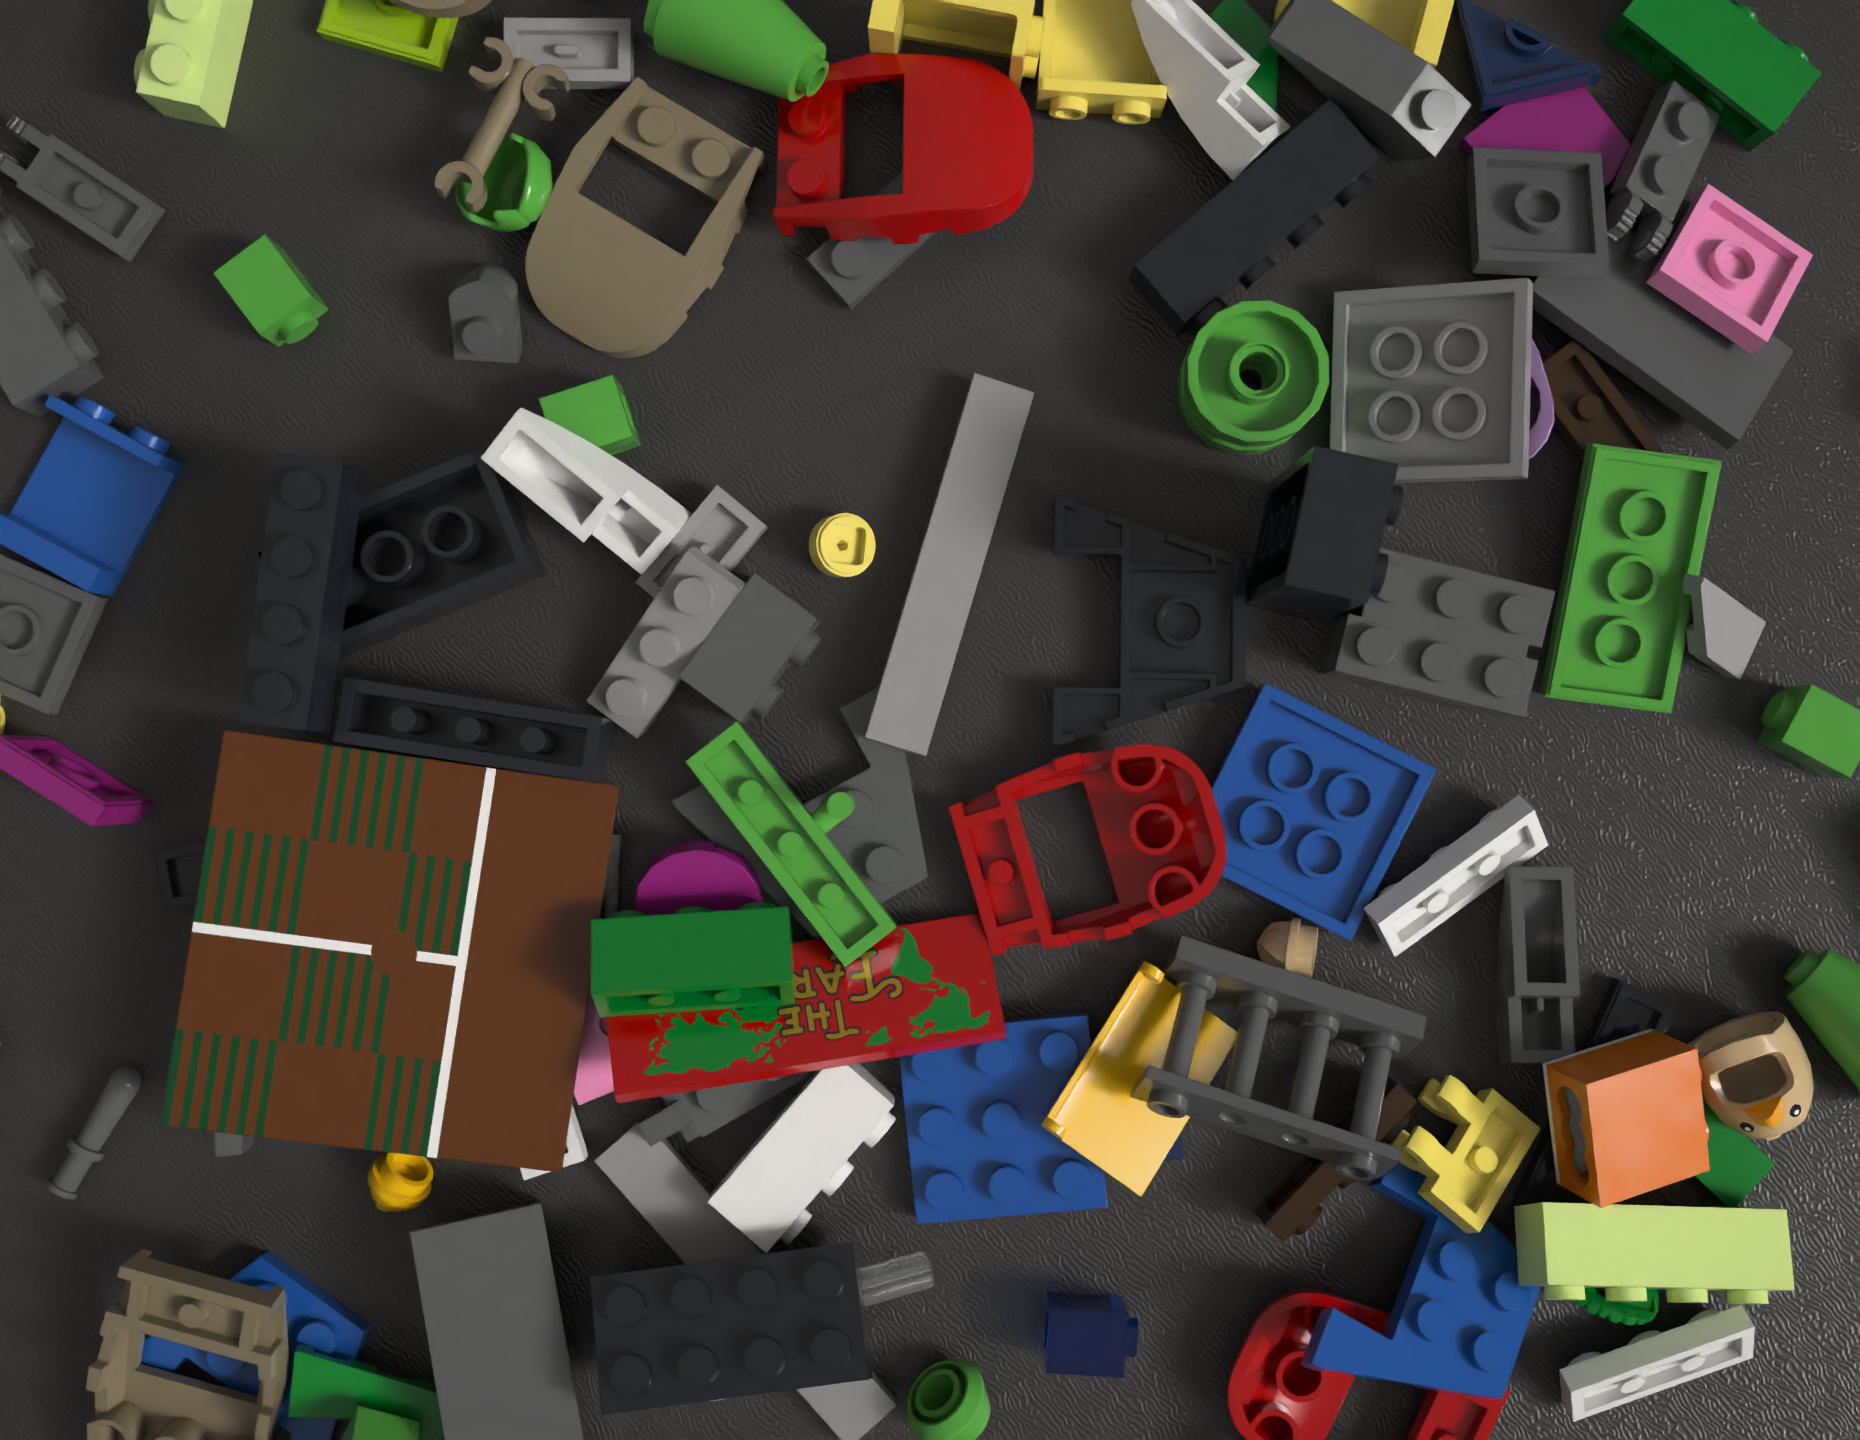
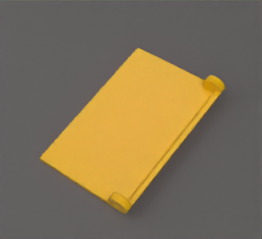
[1041,961,1238,1197]

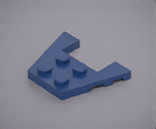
[1301,1140,1541,1400]
[141,1251,371,1440]

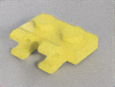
[1389,1075,1541,1233]

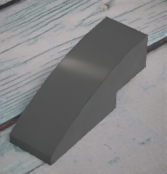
[1496,866,1580,1066]

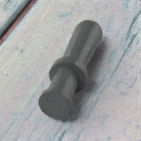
[46,1065,142,1200]

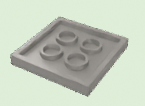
[1330,278,1533,483]

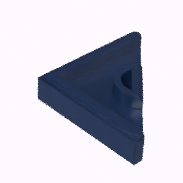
[1453,0,1601,111]

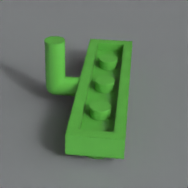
[685,722,897,967]

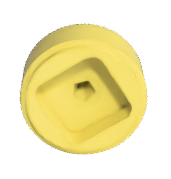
[809,513,876,578]

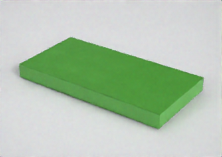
[1540,442,1722,714]

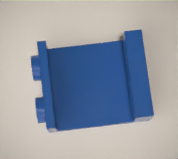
[0,394,186,597]

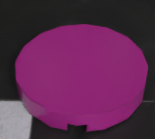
[634,840,764,916]

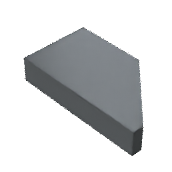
[1681,573,1766,680]

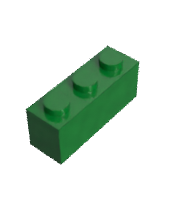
[1602,0,1822,152]
[590,902,795,1018]

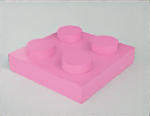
[1646,184,1813,355]

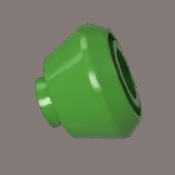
[907,1359,991,1440]

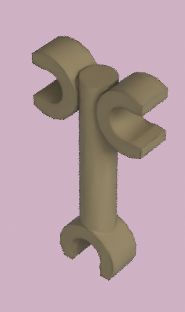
[434,37,571,214]

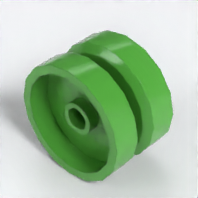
[1177,301,1329,455]

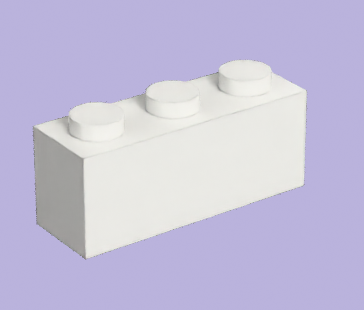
[708,1063,896,1253]

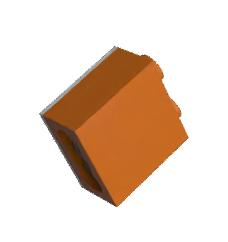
[1542,1029,1710,1208]

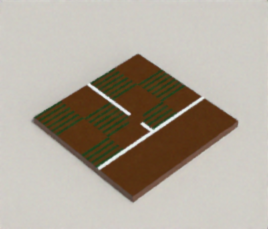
[160,730,620,1173]

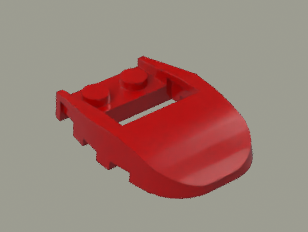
[773,54,1034,245]
[949,744,1227,955]
[1228,1288,1511,1440]

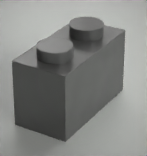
[678,573,822,724]

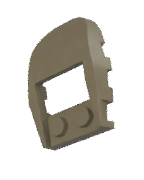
[525,77,768,358]
[86,1249,290,1440]

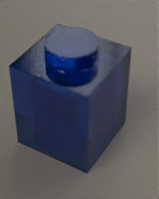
[1043,1291,1138,1378]

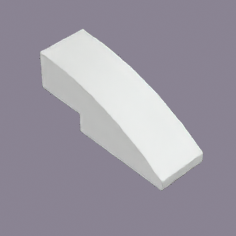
[1131,0,1291,180]
[481,408,692,575]

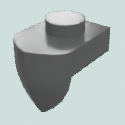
[448,263,522,363]

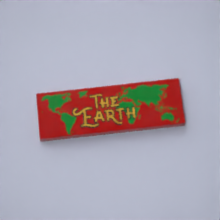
[606,913,1006,1104]

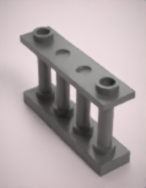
[1130,935,1427,1181]

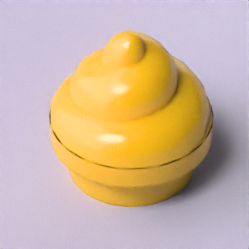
[367,1152,433,1212]

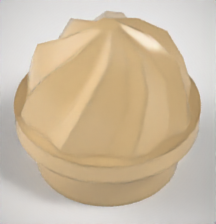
[1257,917,1318,978]

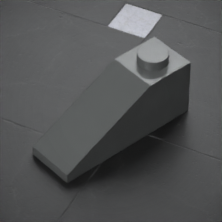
[1264,0,1472,161]

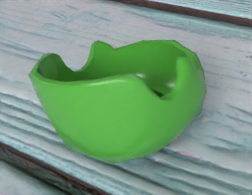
[456,133,553,233]

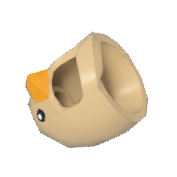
[1688,1011,1814,1141]

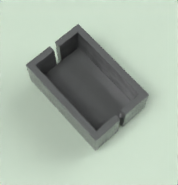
[1321,548,1555,719]

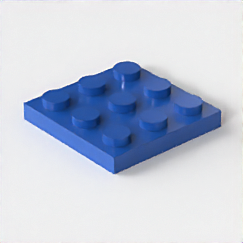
[1210,683,1437,941]
[899,1012,1108,1224]

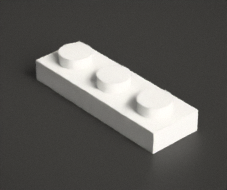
[1363,795,1548,957]
[1559,1305,1755,1422]

